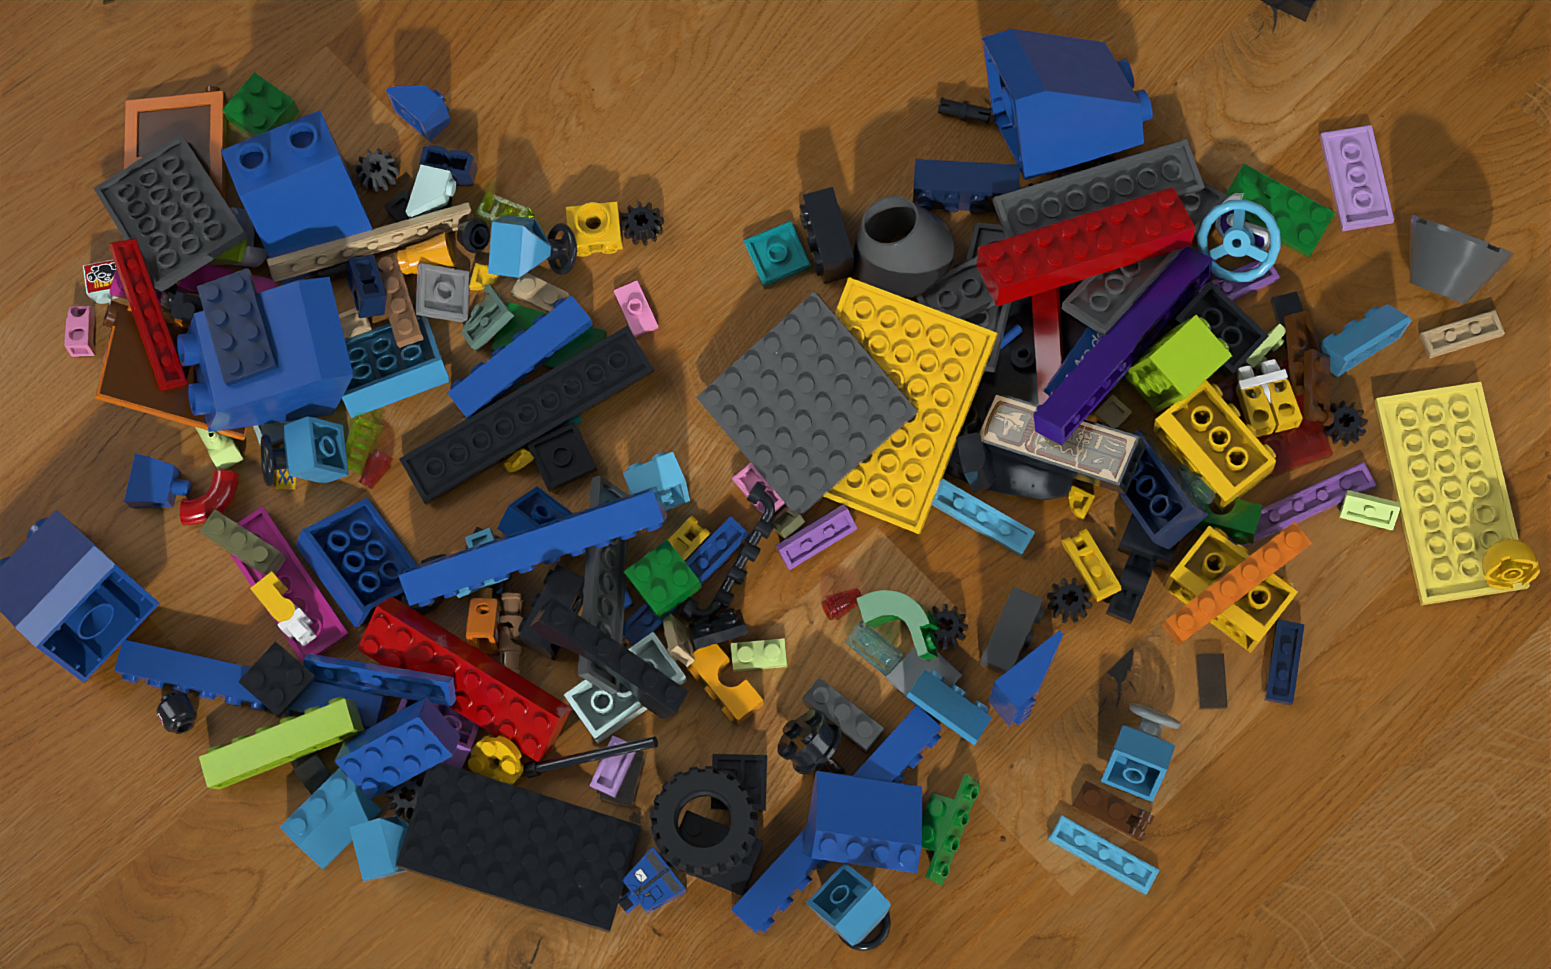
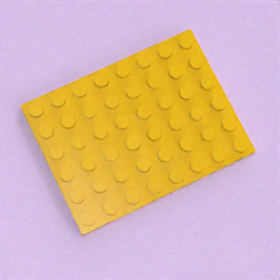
[824,277,998,534]

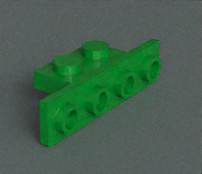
[921,774,980,886]

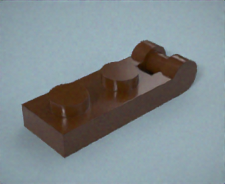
[1304,349,1334,426]
[1072,780,1154,842]

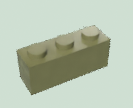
[199,509,287,576]

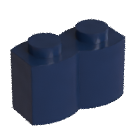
[419,145,478,186]

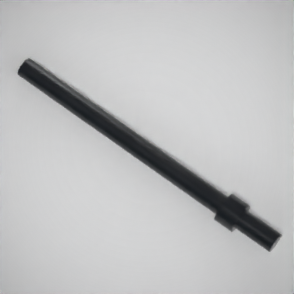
[521,736,658,778]

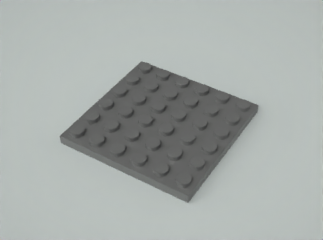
[696,291,919,516]

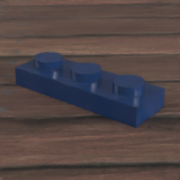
[1264,620,1305,705]

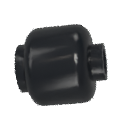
[156,693,197,734]

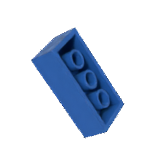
[335,697,461,800]

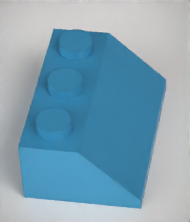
[1321,304,1412,378]
[905,669,992,745]
[280,768,383,870]

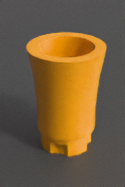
[397,232,456,275]

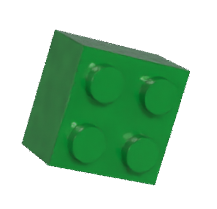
[222,72,300,138]
[624,539,702,620]

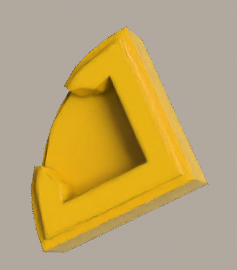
[469,263,500,290]
[502,449,534,472]
[1068,485,1095,520]

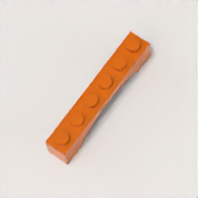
[1161,522,1312,646]

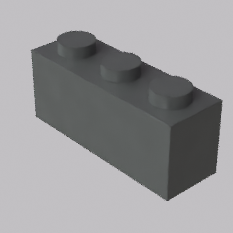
[980,587,1045,675]
[802,677,884,754]

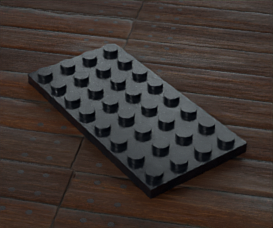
[395,763,641,933]

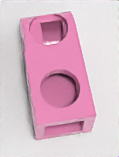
[64,305,95,357]

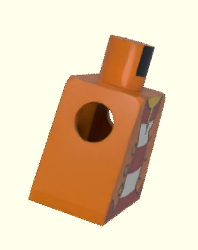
[466,588,502,655]

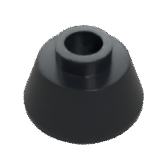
[457,218,491,253]

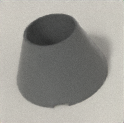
[852,196,955,298]
[1410,215,1513,304]

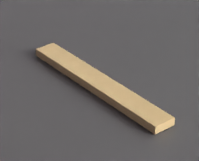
[267,202,472,282]

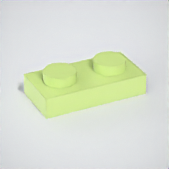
[1240,324,1286,371]
[1340,490,1400,530]
[731,638,787,672]

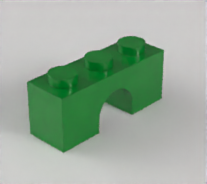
[1190,487,1263,544]

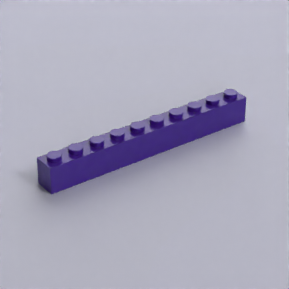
[1033,247,1212,445]

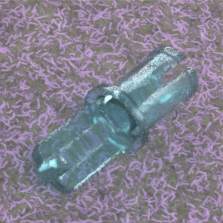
[1175,464,1216,504]

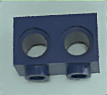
[347,255,387,318]

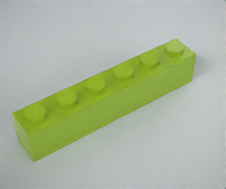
[199,697,364,790]

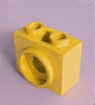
[566,202,623,257]

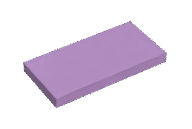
[1320,125,1394,231]

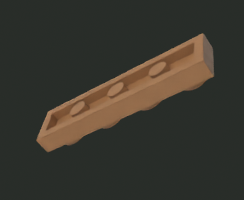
[375,252,424,348]

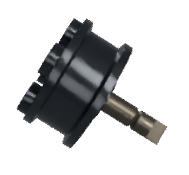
[777,709,845,774]

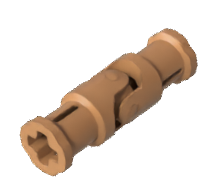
[498,593,525,675]

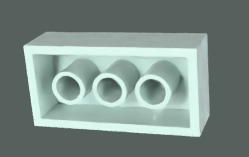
[564,632,686,744]

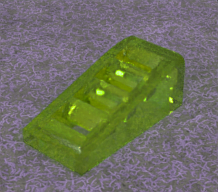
[475,192,535,223]
[345,416,384,475]

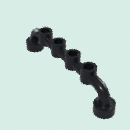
[679,481,775,621]

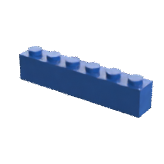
[448,295,593,419]

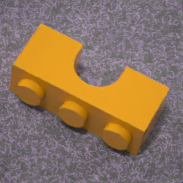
[687,644,764,725]

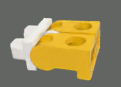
[1235,359,1303,437]
[250,571,316,646]

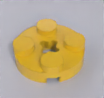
[468,735,523,785]

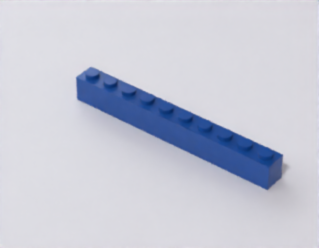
[398,486,668,607]
[114,640,388,730]
[731,705,942,935]

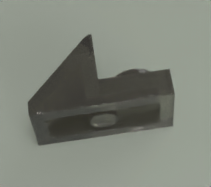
[290,751,332,795]

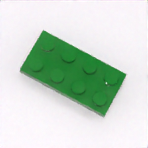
[1225,164,1336,258]

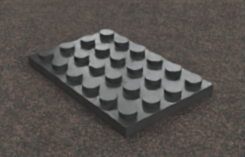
[94,134,248,294]

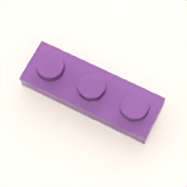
[776,504,857,570]

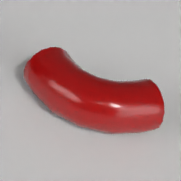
[180,470,239,525]

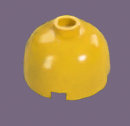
[1482,538,1540,589]

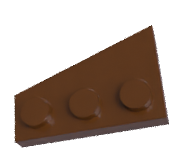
[1284,310,1332,396]

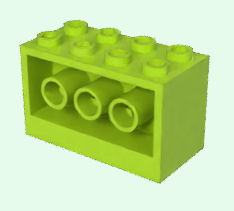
[1124,315,1232,413]

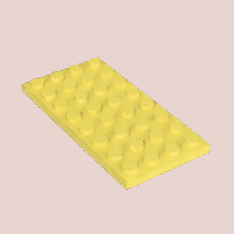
[1374,382,1530,605]

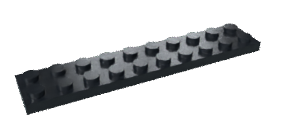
[399,326,655,505]

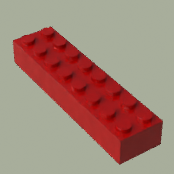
[976,187,1195,307]
[357,596,572,762]

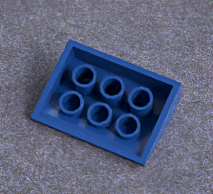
[295,498,417,628]
[989,630,1063,727]
[802,771,922,873]

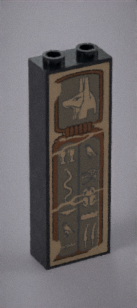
[975,392,1146,495]

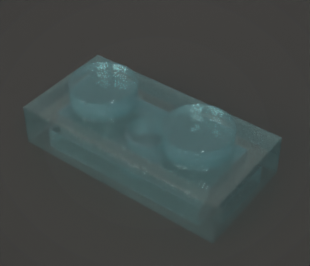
[845,620,903,677]

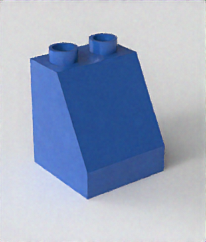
[982,29,1153,180]
[221,110,373,285]
[177,277,353,432]
[0,510,160,683]

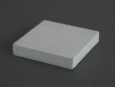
[416,263,470,323]
[886,647,963,713]

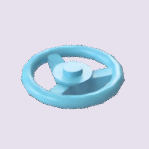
[1197,199,1281,283]

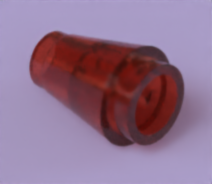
[358,449,393,489]
[821,588,862,621]

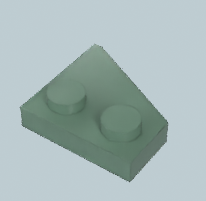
[461,284,514,351]

